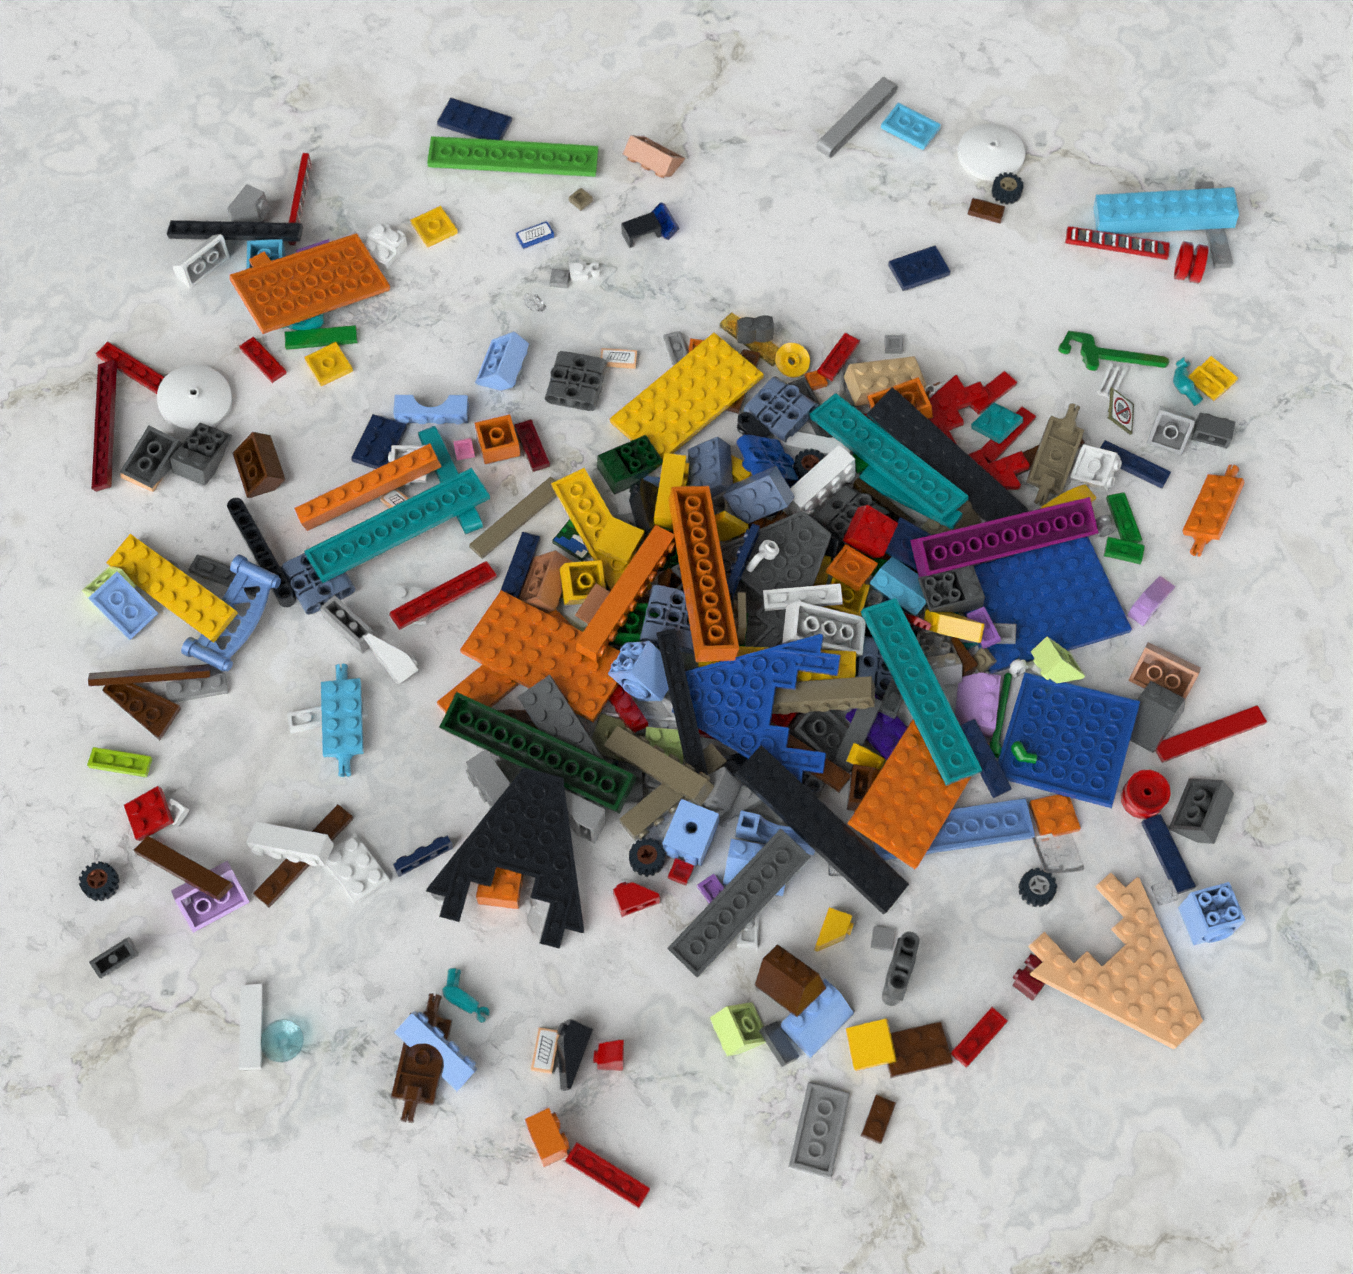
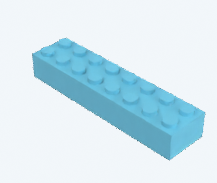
[1093,187,1239,234]

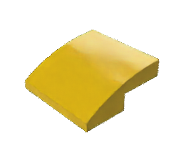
[1188,356,1238,401]

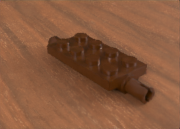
[391,993,452,1123]

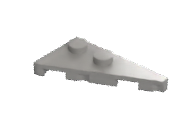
[719,785,763,827]

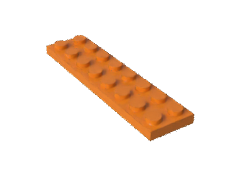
[437,610,573,713]

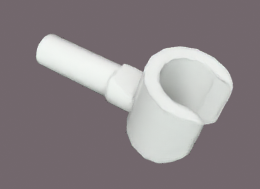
[925,381,947,398]

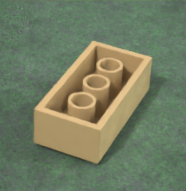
[844,356,927,406]

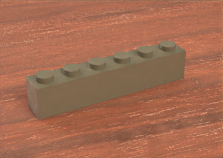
[772,676,875,715]
[604,726,714,807]
[619,743,727,841]

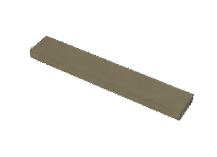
[469,476,557,559]

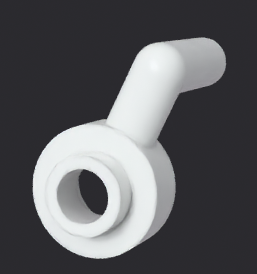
[746,540,779,572]
[1009,659,1043,678]

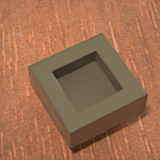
[569,188,593,211]
[972,647,997,673]

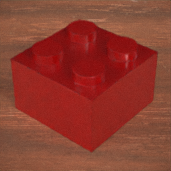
[843,505,898,559]

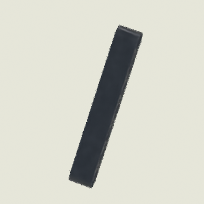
[227,498,296,608]

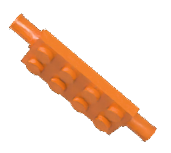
[1182,465,1245,557]

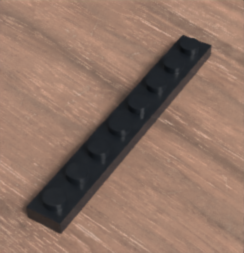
[166,220,303,242]
[656,628,708,775]

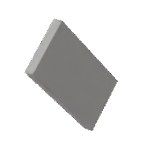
[789,1082,850,1179]

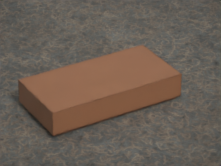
[575,583,610,624]

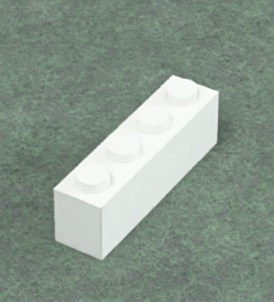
[246,822,334,866]

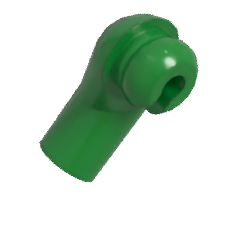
[1011,741,1037,764]

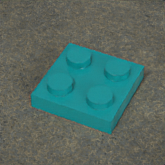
[971,402,1023,444]

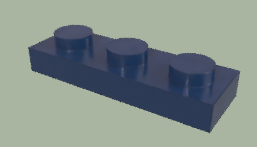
[393,835,453,877]

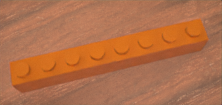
[294,444,442,531]
[576,525,676,662]

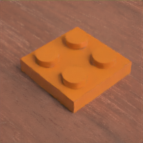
[826,544,878,592]
[1029,794,1081,840]

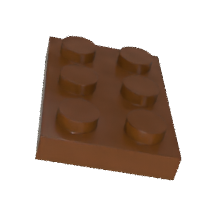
[887,1022,953,1078]

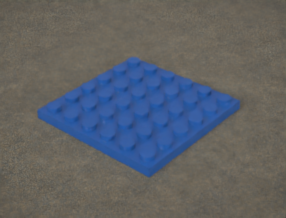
[998,672,1140,808]

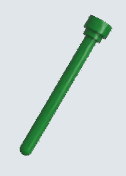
[989,673,1012,758]

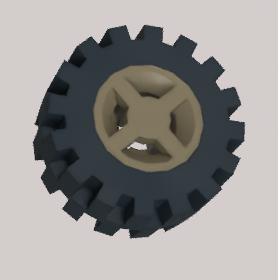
[991,172,1024,205]

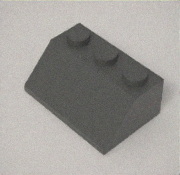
[1169,779,1234,844]

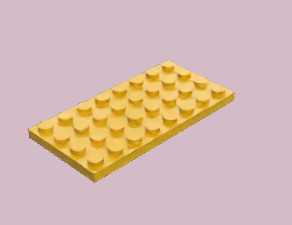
[609,333,764,460]

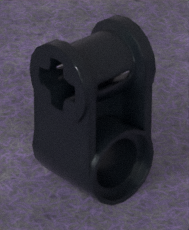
[737,412,770,438]

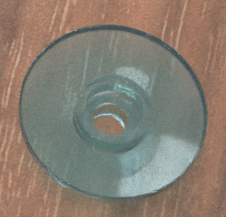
[261,1019,304,1062]

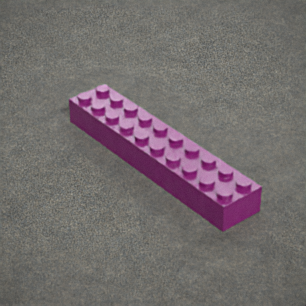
[910,497,1098,577]

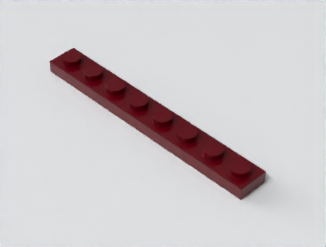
[91,360,117,492]

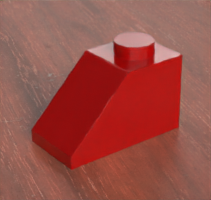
[613,882,660,917]
[593,1040,624,1071]

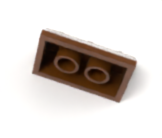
[233,432,286,498]
[755,944,826,1017]

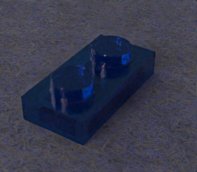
[652,202,680,240]

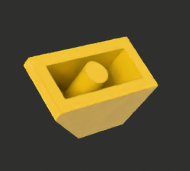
[814,907,854,952]

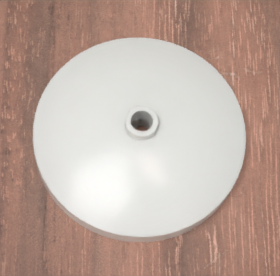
[958,124,1025,181]
[157,365,232,432]

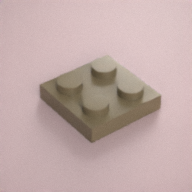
[732,593,746,645]

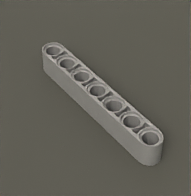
[816,77,898,158]

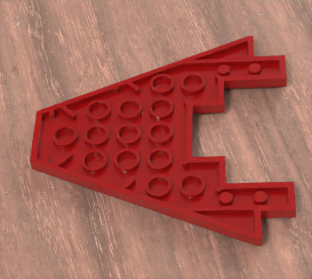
[929,375,1030,490]

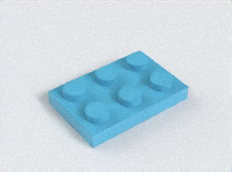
[881,103,941,150]

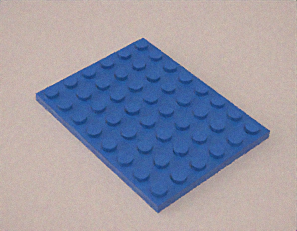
[963,536,1132,674]

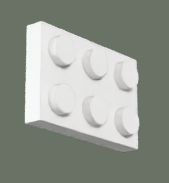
[326,833,390,905]

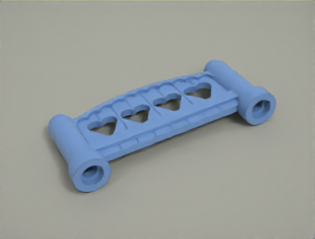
[181,554,281,672]

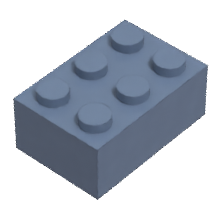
[688,437,733,498]
[724,466,795,524]

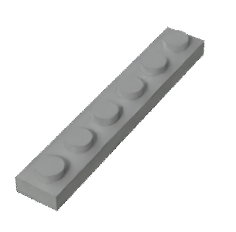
[1194,181,1233,268]

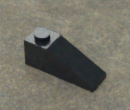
[629,478,659,539]
[557,1019,593,1091]

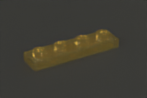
[720,312,779,367]

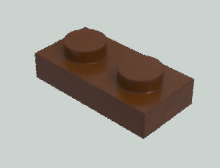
[967,198,1005,224]
[860,1095,896,1144]

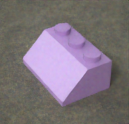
[955,672,1001,738]
[171,861,249,933]

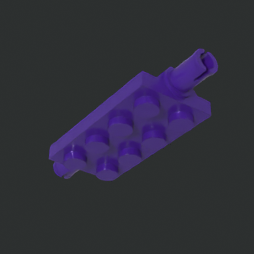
[845,694,907,760]

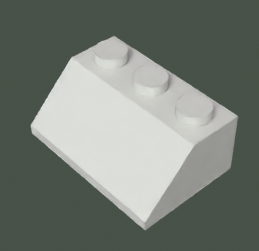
[173,234,230,289]

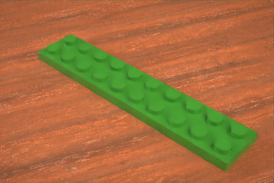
[427,136,599,177]

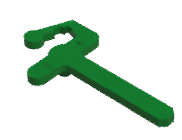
[1058,331,1169,371]

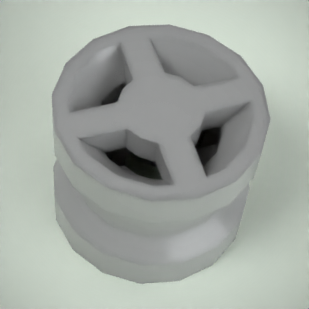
[1095,515,1116,537]

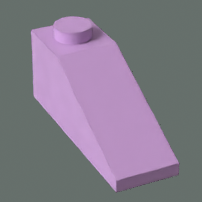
[1128,576,1175,626]

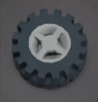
[1018,868,1057,907]

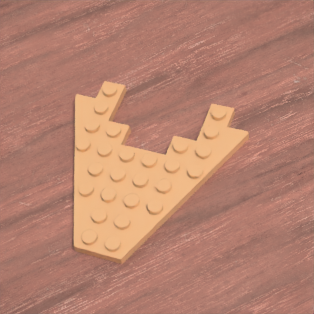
[1028,873,1203,1049]

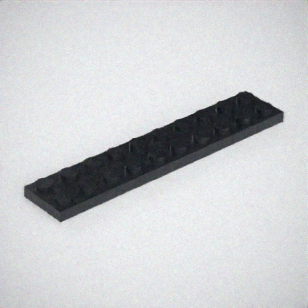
[867,387,1029,522]
[734,745,909,915]

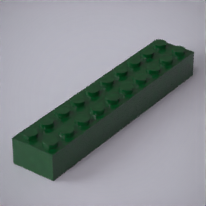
[439,692,637,814]

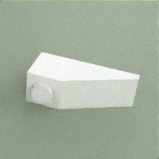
[363,633,418,684]

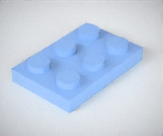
[88,572,158,640]

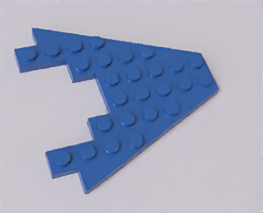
[672,634,841,783]

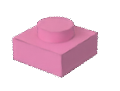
[453,438,475,461]

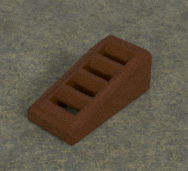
[951,637,978,677]

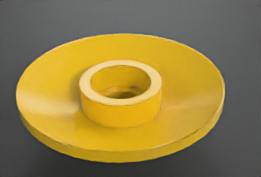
[775,343,810,378]

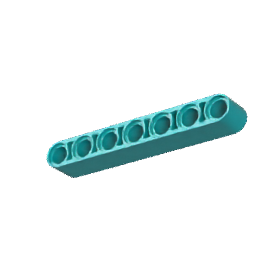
[418,426,483,534]

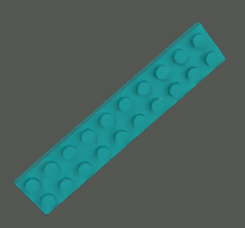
[810,393,968,522]
[304,468,490,583]
[861,598,983,786]

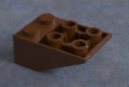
[846,764,880,811]

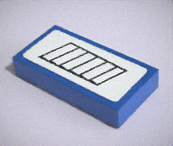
[516,221,554,249]

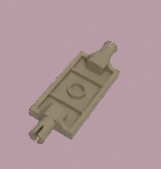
[1026,403,1084,506]

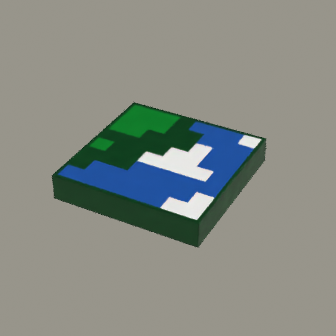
[552,519,589,562]

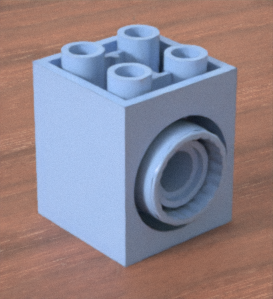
[608,641,668,701]
[662,799,720,867]
[1178,882,1246,945]

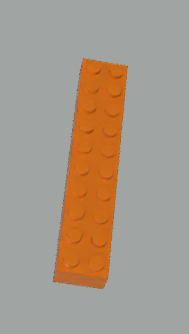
[668,486,739,662]

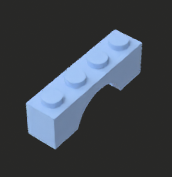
[393,395,469,424]
[735,810,815,855]
[394,1011,477,1091]

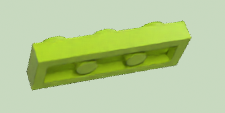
[87,747,153,778]

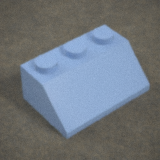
[475,332,529,391]
[723,839,785,896]
[781,979,854,1058]

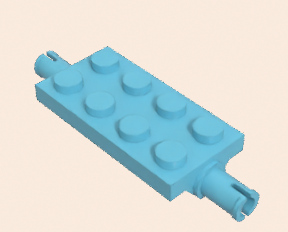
[321,664,364,777]

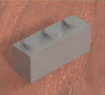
[320,595,375,654]

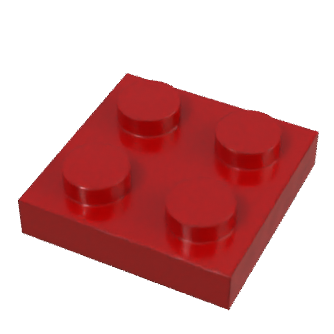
[124,786,174,841]

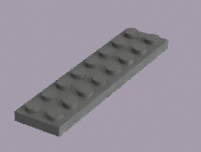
[667,828,811,978]

